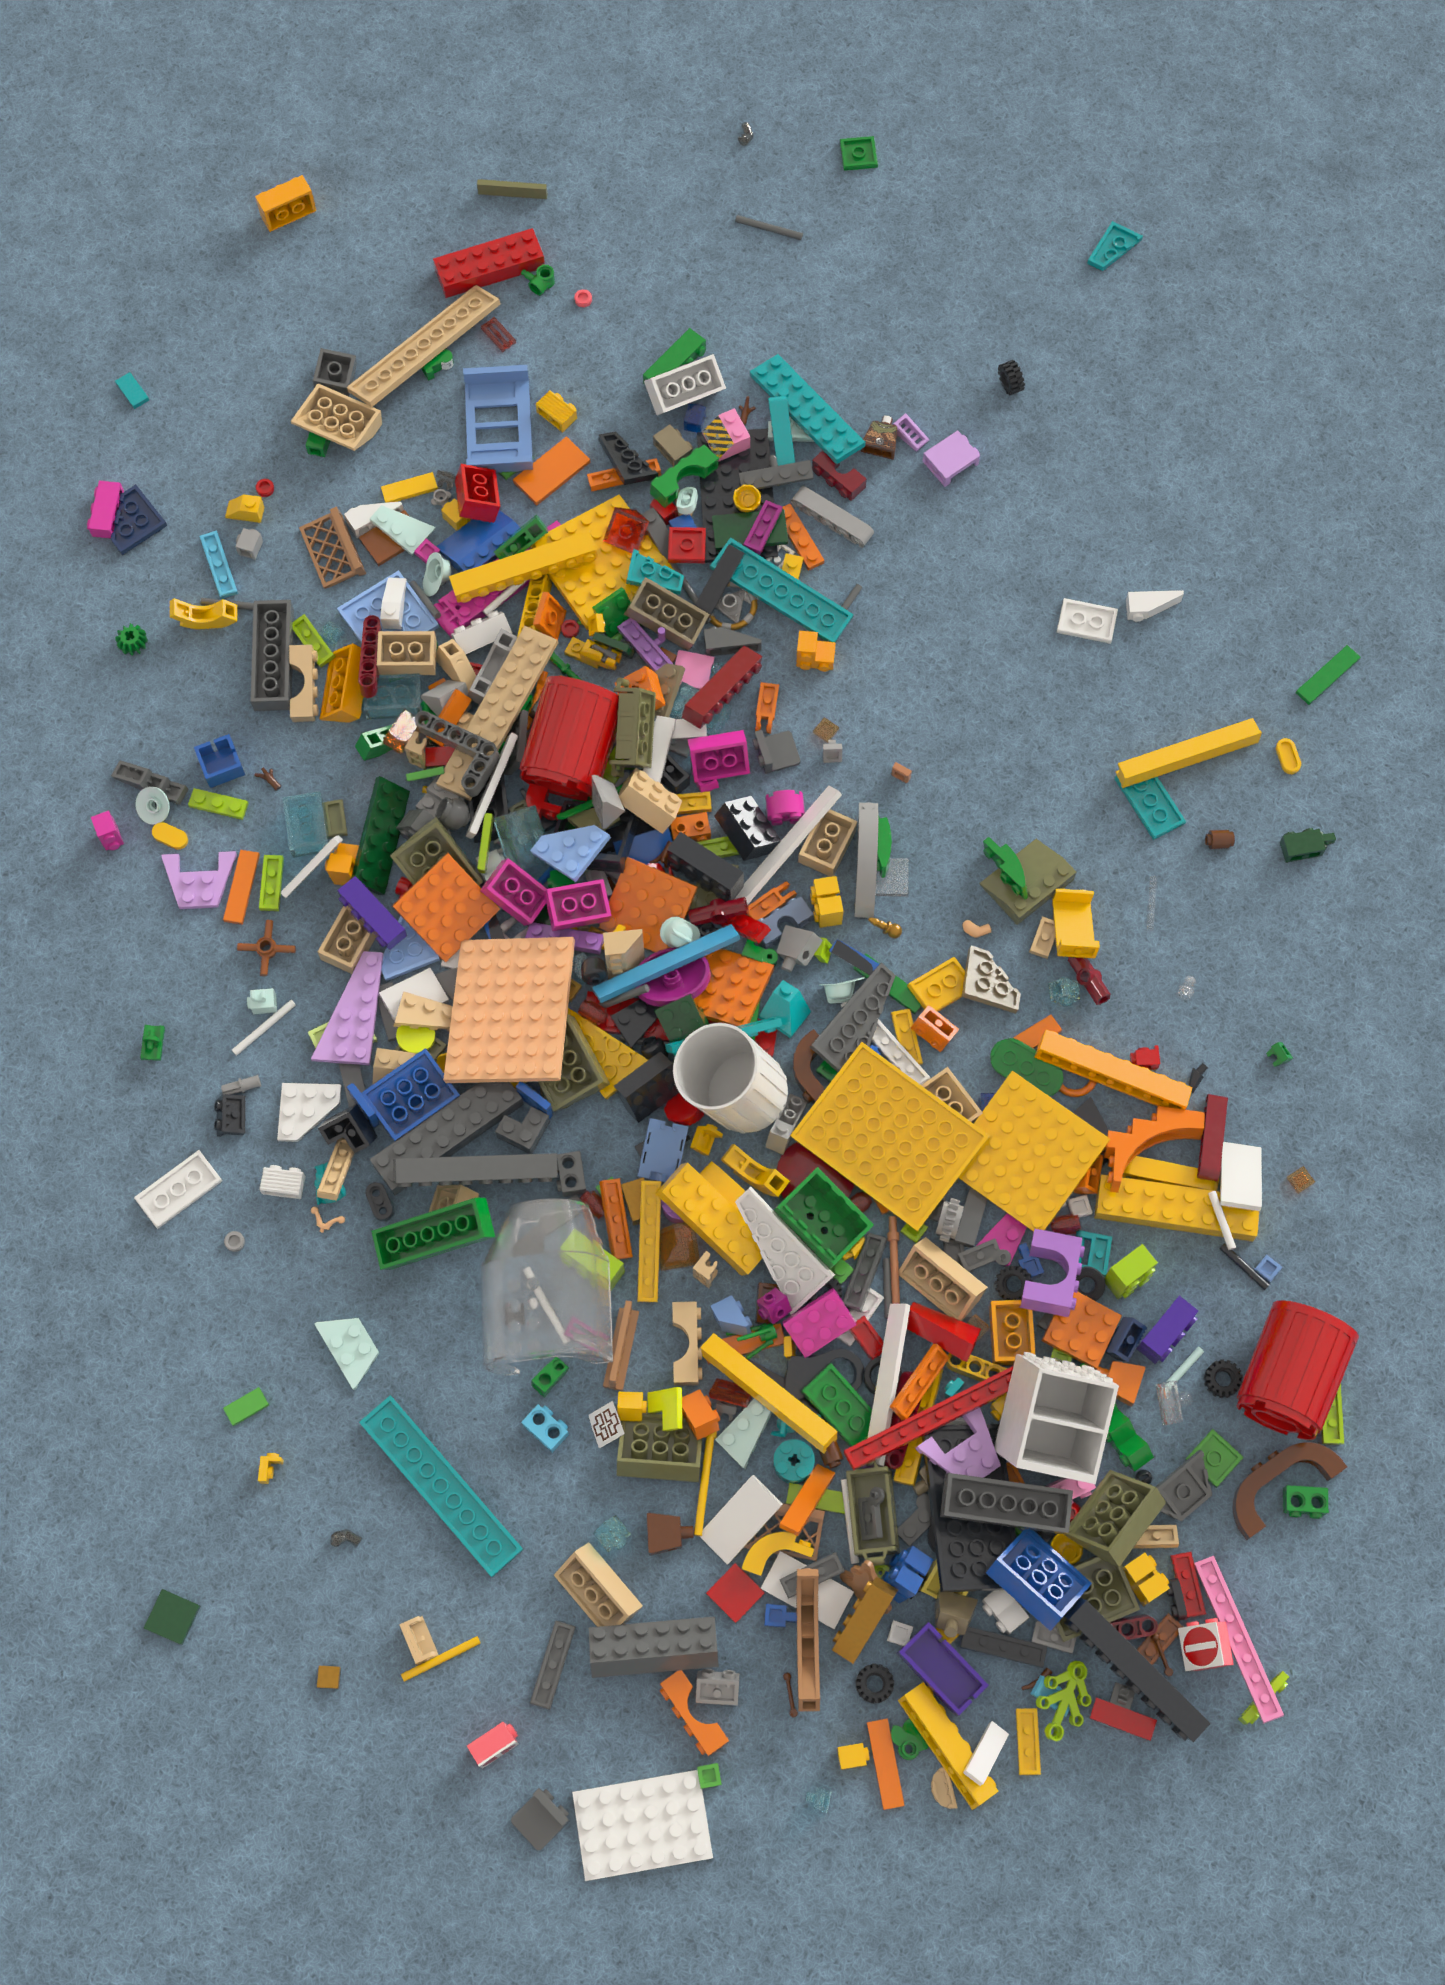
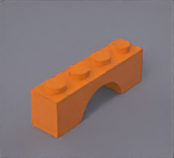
[659,1670,729,1757]

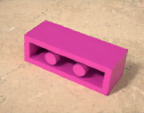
[87,480,124,539]

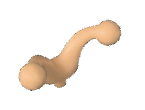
[311,1206,345,1233]

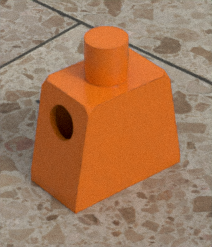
[1096,1361,1146,1407]

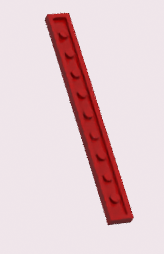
[844,1366,1013,1471]

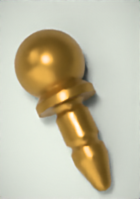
[868,918,902,939]

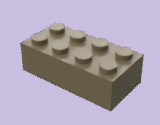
[624,577,710,651]

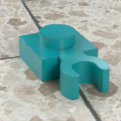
[944,1377,964,1399]

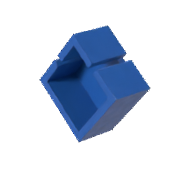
[194,734,245,788]
[881,1546,933,1604]

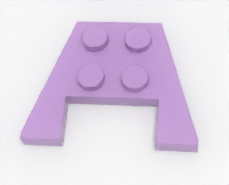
[162,851,237,909]
[915,1408,1001,1478]

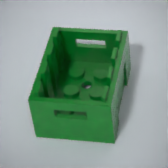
[774,1167,874,1269]

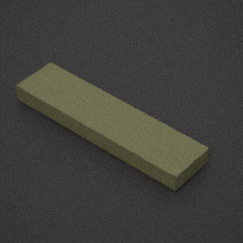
[477,179,548,199]

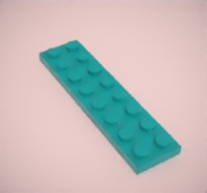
[750,354,865,464]
[710,537,854,643]

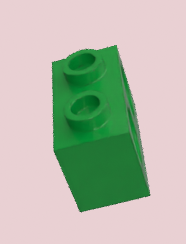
[1283,1485,1329,1519]

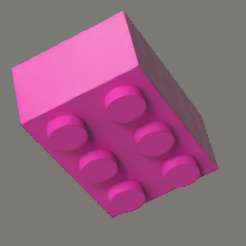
[687,730,750,783]
[480,858,547,926]
[544,879,611,932]
[783,1288,856,1358]

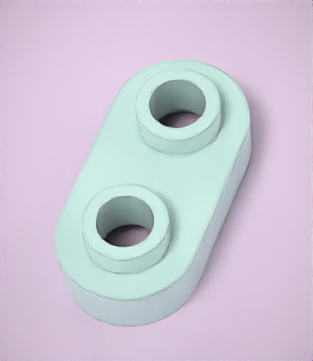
[676,487,698,515]

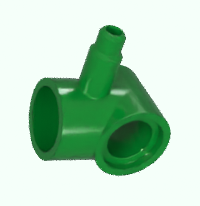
[521,265,555,296]

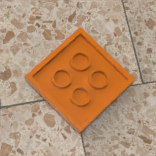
[1041,1291,1122,1370]

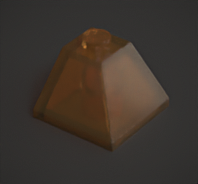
[659,1222,700,1271]

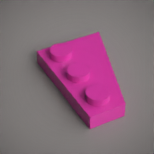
[976,1213,1027,1266]

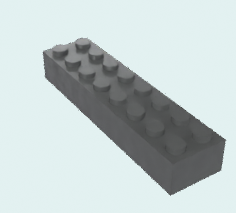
[370,1082,524,1196]
[393,1153,557,1187]

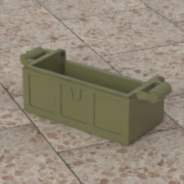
[609,678,656,778]
[846,1460,900,1566]

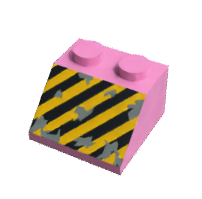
[702,408,750,462]

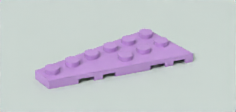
[311,951,383,1065]

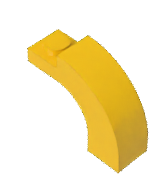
[170,598,237,629]
[721,1144,790,1197]
[742,1531,814,1576]

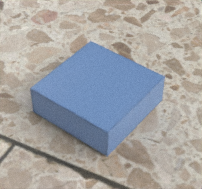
[1254,1254,1282,1283]

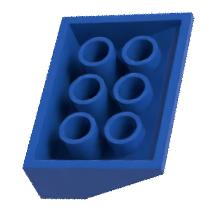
[436,510,520,573]
[361,1048,460,1142]
[986,1529,1092,1631]

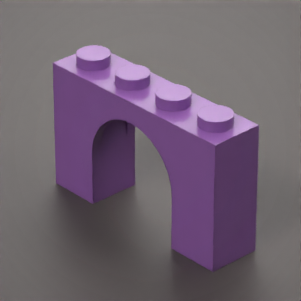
[1020,1229,1085,1317]

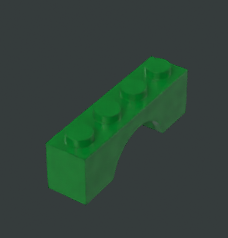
[650,445,719,508]

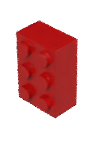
[455,464,500,523]

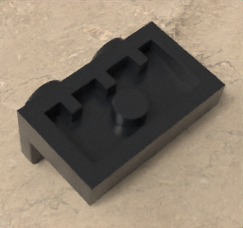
[214,1094,246,1137]

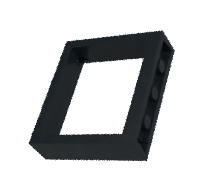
[554,800,640,873]

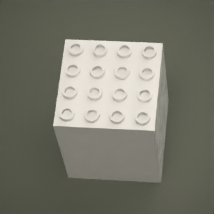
[994,1352,1119,1484]

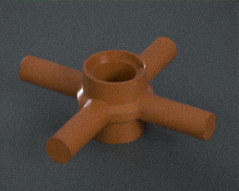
[237,920,296,977]

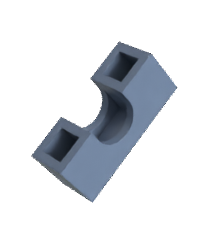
[758,896,814,949]

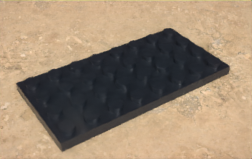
[697,428,778,563]
[922,1424,1016,1592]

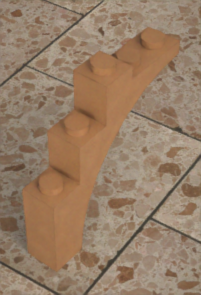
[796,1568,820,1711]

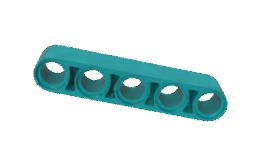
[768,396,795,466]

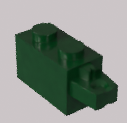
[1280,828,1336,863]

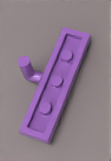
[617,618,673,672]
[525,923,604,955]

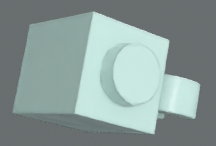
[247,988,277,1014]

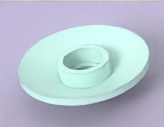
[136,787,170,825]

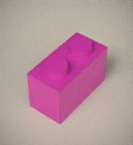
[91,810,124,851]

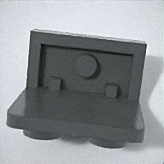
[752,730,800,774]
[511,1788,570,1850]

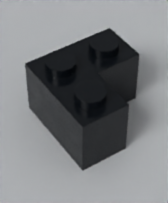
[640,754,690,794]
[318,1104,378,1153]

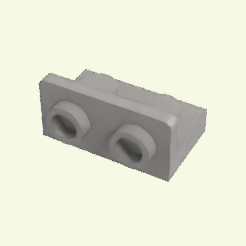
[696,1669,740,1706]

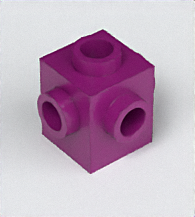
[757,1287,792,1324]

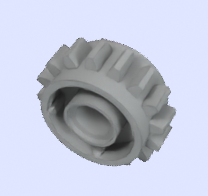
[935,1198,964,1242]

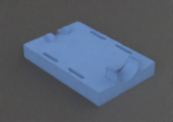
[637,1118,688,1182]

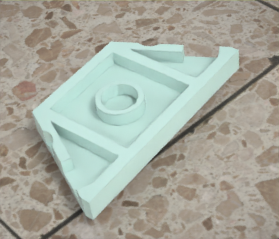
[315,1318,379,1390]

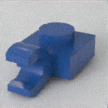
[1017,1243,1044,1278]
[764,1604,797,1628]

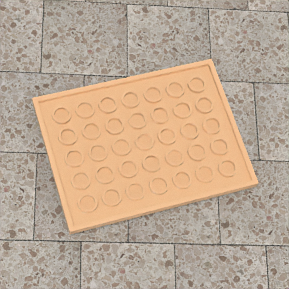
[443,937,575,1083]

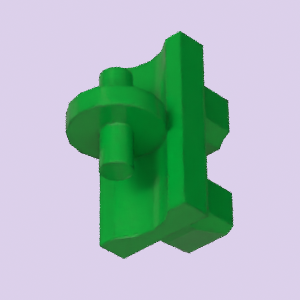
[140,1025,165,1061]

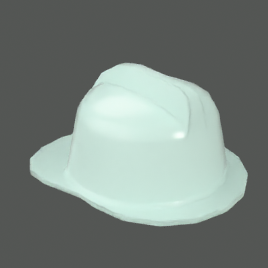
[423,552,451,596]
[660,917,700,948]
[819,977,865,1003]

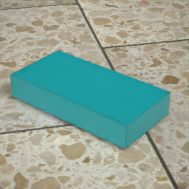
[115,372,149,409]

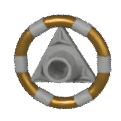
[710,581,758,631]

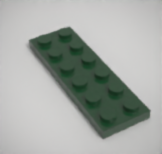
[351,776,410,895]

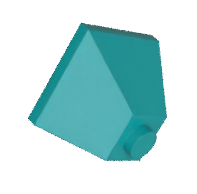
[758,980,811,1038]

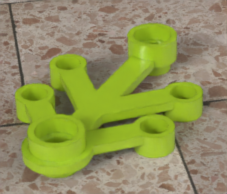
[1036,1660,1092,1741]

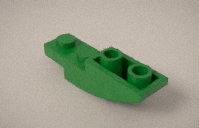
[877,815,892,878]
[983,837,1028,900]

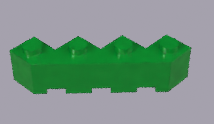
[1080,1363,1154,1472]

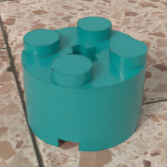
[773,1439,815,1484]

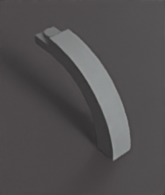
[855,802,878,918]

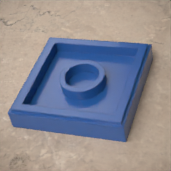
[516,1082,553,1119]
[347,1083,380,1128]

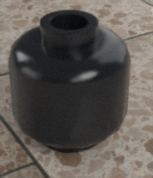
[581,956,607,986]
[640,1036,669,1060]

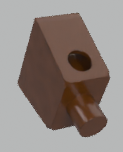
[647,1513,694,1555]

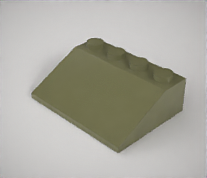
[390,817,483,885]
[979,838,1077,925]
[538,1014,610,1112]
[617,1413,702,1482]
[1064,1470,1166,1567]
[1055,1556,1140,1642]

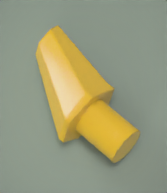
[842,1236,865,1261]

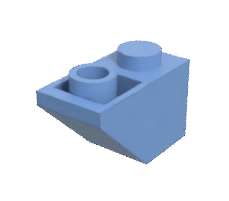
[710,1295,752,1336]

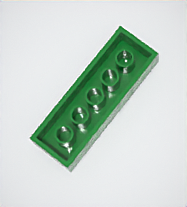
[371,1198,495,1270]

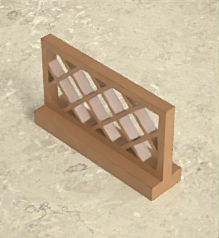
[299,507,366,589]
[603,1300,639,1391]
[744,1503,825,1561]

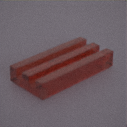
[481,317,516,353]
[709,1378,751,1408]

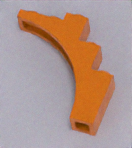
[1104,1106,1205,1193]

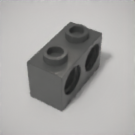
[557,1151,587,1197]

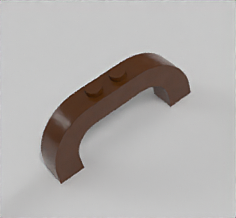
[793,1029,825,1105]
[1232,1442,1347,1540]

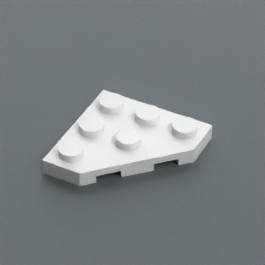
[277,1083,342,1142]

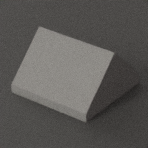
[421,680,472,716]
[592,775,625,829]

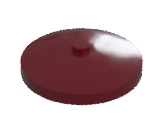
[776,1142,854,1216]

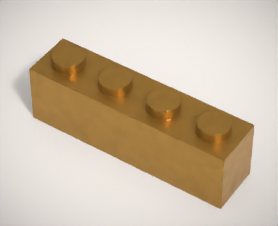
[832,1576,898,1664]

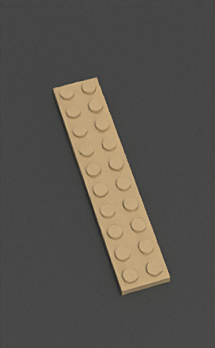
[347,285,501,407]
[436,626,558,801]

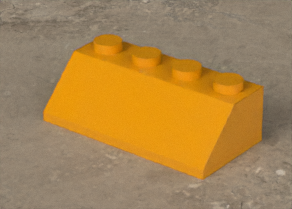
[319,643,364,723]

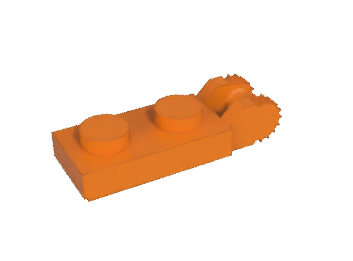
[755,682,779,734]
[747,882,797,920]

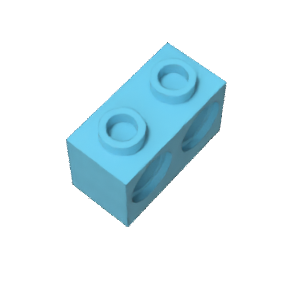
[521,1404,569,1453]

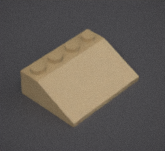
[291,384,382,451]

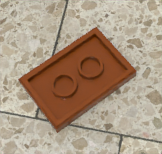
[359,510,410,566]

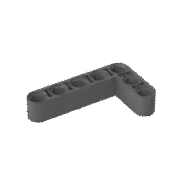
[414,711,500,797]

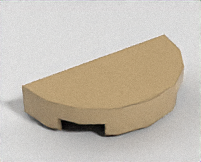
[931,1767,958,1809]

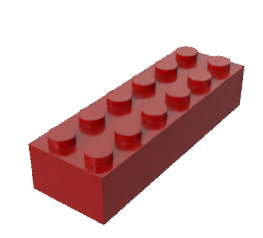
[433,228,545,298]

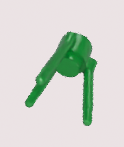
[726,1323,777,1359]

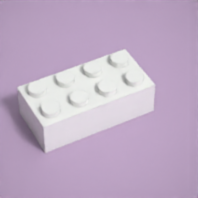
[644,354,726,415]

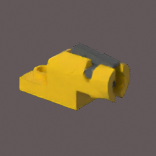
[564,637,622,670]

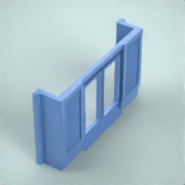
[463,365,533,473]

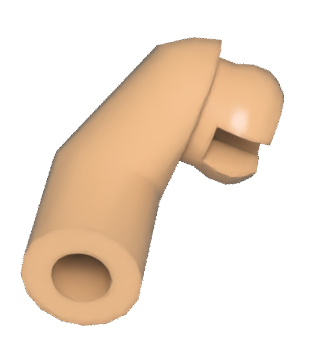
[962,920,991,938]

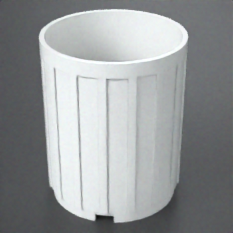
[673,1023,788,1133]

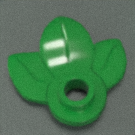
[891,1718,929,1760]

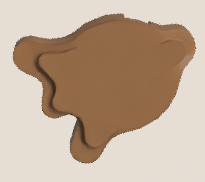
[840,1560,892,1614]

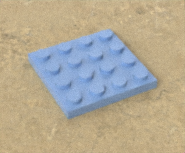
[337,570,439,644]

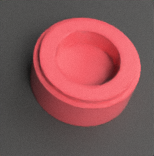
[574,290,592,307]

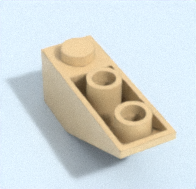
[436,639,476,692]

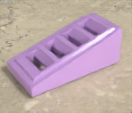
[893,413,929,452]

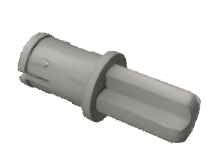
[221,1075,261,1095]

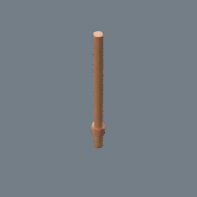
[887,1216,900,1304]

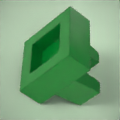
[1266,1042,1293,1067]

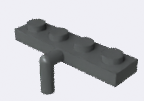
[739,455,814,490]

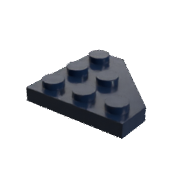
[111,484,167,555]

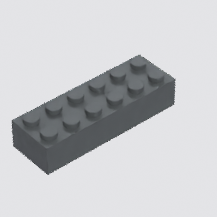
[251,600,294,711]
[940,1473,1073,1534]
[589,1617,719,1678]

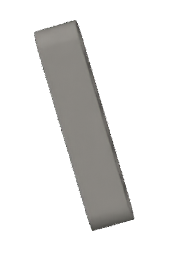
[791,486,874,548]

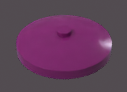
[635,947,711,1007]

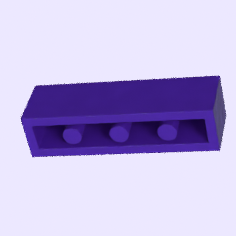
[337,876,407,950]

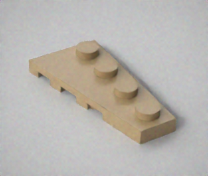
[393,992,453,1032]

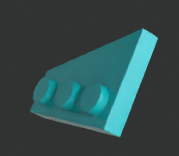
[1087,221,1143,271]
[626,548,684,595]

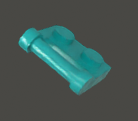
[1075,1231,1112,1277]

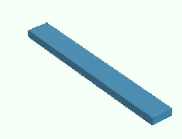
[592,924,740,1003]

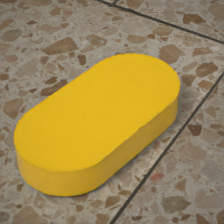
[1276,738,1301,774]
[152,822,188,850]

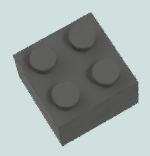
[313,348,357,396]

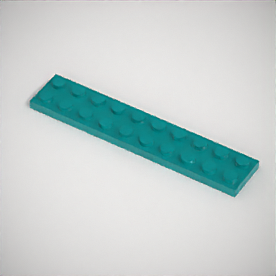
[359,1395,523,1578]

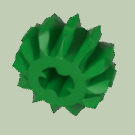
[115,623,148,656]

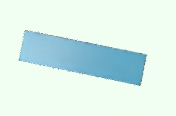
[199,530,238,599]

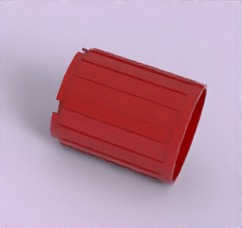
[519,676,619,801]
[1237,1300,1359,1440]

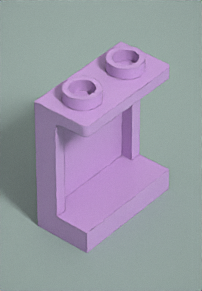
[923,431,980,487]

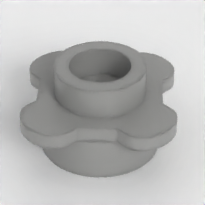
[431,489,451,507]

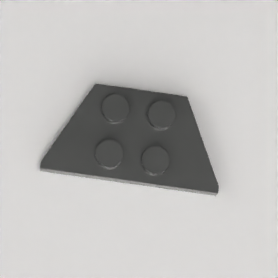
[1156,1450,1212,1521]

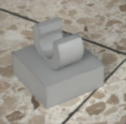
[823,739,842,763]

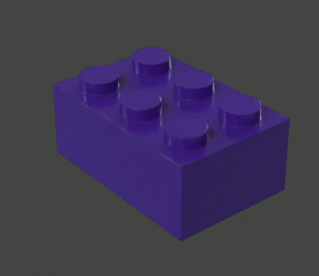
[1136,1295,1198,1364]

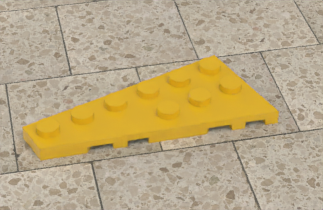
[567,1008,648,1099]

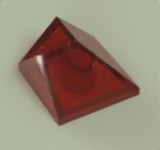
[603,507,649,553]

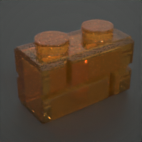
[383,709,422,754]

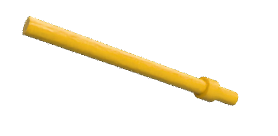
[694,1432,717,1536]

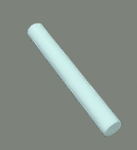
[1158,1347,1204,1396]

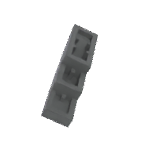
[111,760,189,805]

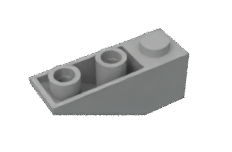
[765,1094,807,1155]

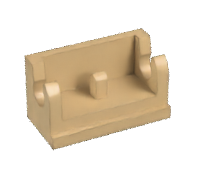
[405,731,427,769]
[693,1251,718,1288]
[399,1616,439,1665]

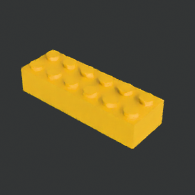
[655,1162,762,1276]

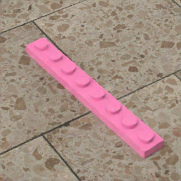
[1194,1556,1284,1724]

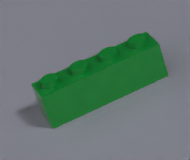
[643,328,706,384]

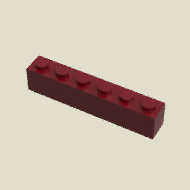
[682,646,763,729]

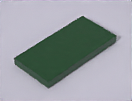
[712,509,788,551]

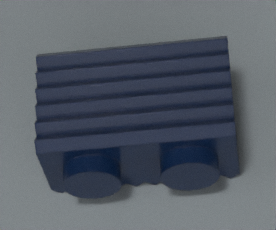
[1105,1316,1148,1362]

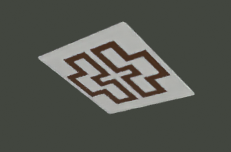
[589,1401,624,1448]

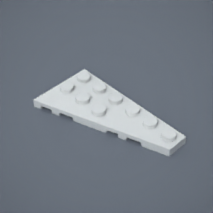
[735,1187,835,1315]

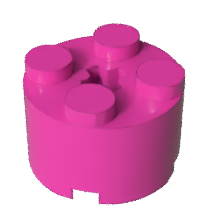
[765,790,805,826]

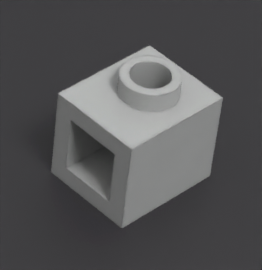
[235,528,263,560]

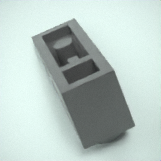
[638,508,673,565]
[704,626,762,656]

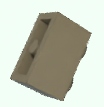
[653,424,693,467]

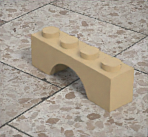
[289,645,318,722]
[672,1302,702,1386]

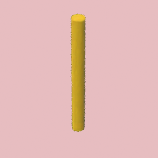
[401,1636,481,1682]

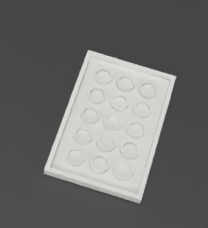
[572,1770,713,1881]

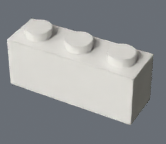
[451,610,512,654]

